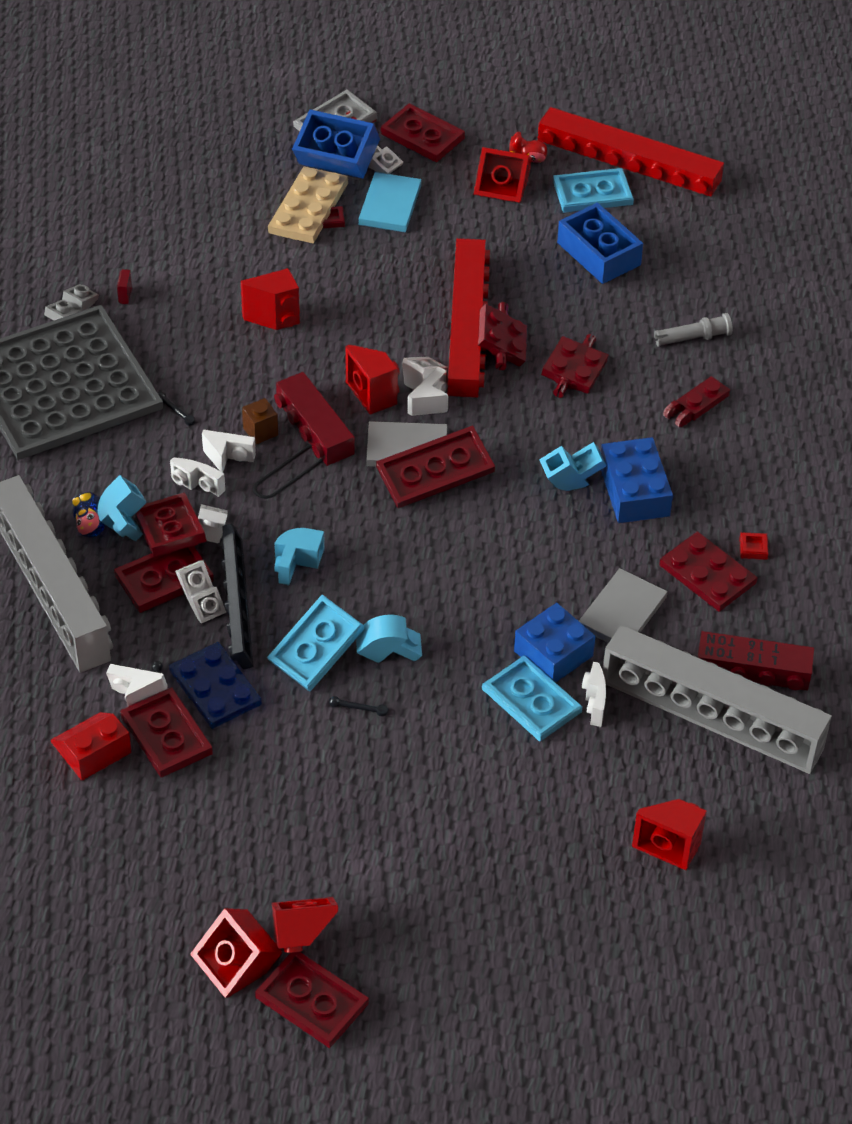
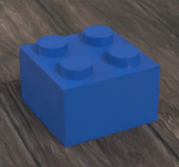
[514,602,595,683]

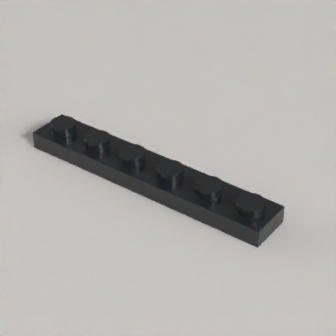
[220,523,254,669]

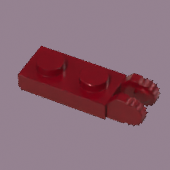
[663,376,730,427]

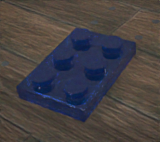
[169,642,262,729]

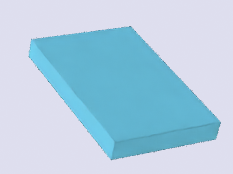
[553,168,634,213]
[359,172,421,232]
[267,595,365,692]
[482,655,582,742]

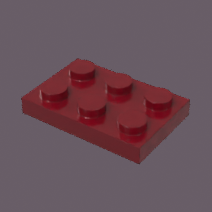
[381,103,465,163]
[135,492,207,557]
[659,531,758,612]
[114,547,214,613]
[120,687,213,778]
[255,952,369,1048]

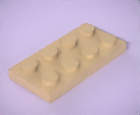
[268,166,348,244]

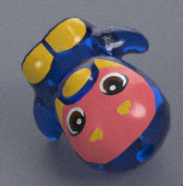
[72,492,105,538]

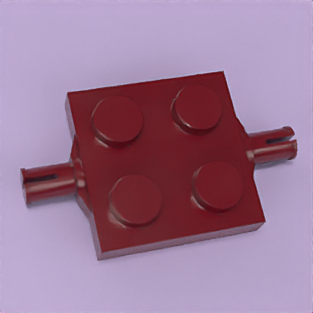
[478,302,527,370]
[541,334,609,398]

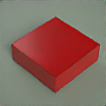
[739,532,768,560]

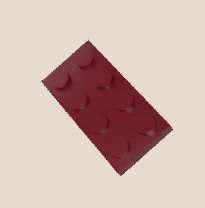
[376,425,495,508]

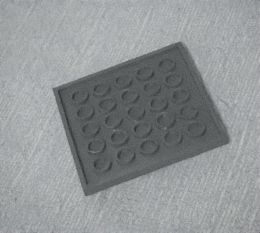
[0,305,163,460]

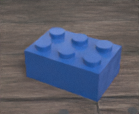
[292,109,380,179]
[557,202,643,284]
[601,437,673,523]

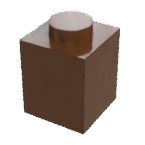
[242,398,278,445]

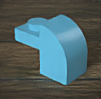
[539,442,607,491]
[98,475,147,541]
[274,528,324,585]
[356,615,422,663]

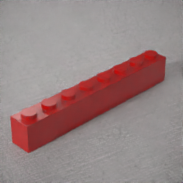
[538,107,724,197]
[447,238,490,397]

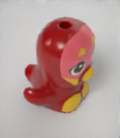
[509,131,547,163]

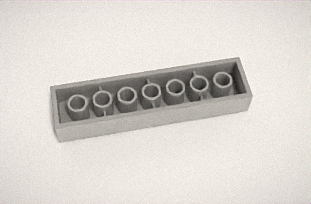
[0,475,113,673]
[603,625,832,774]

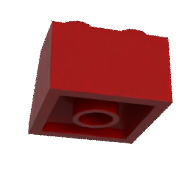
[474,147,532,203]
[241,268,300,330]
[345,345,400,415]
[51,712,132,780]
[632,799,707,870]
[272,897,338,953]
[190,908,282,998]

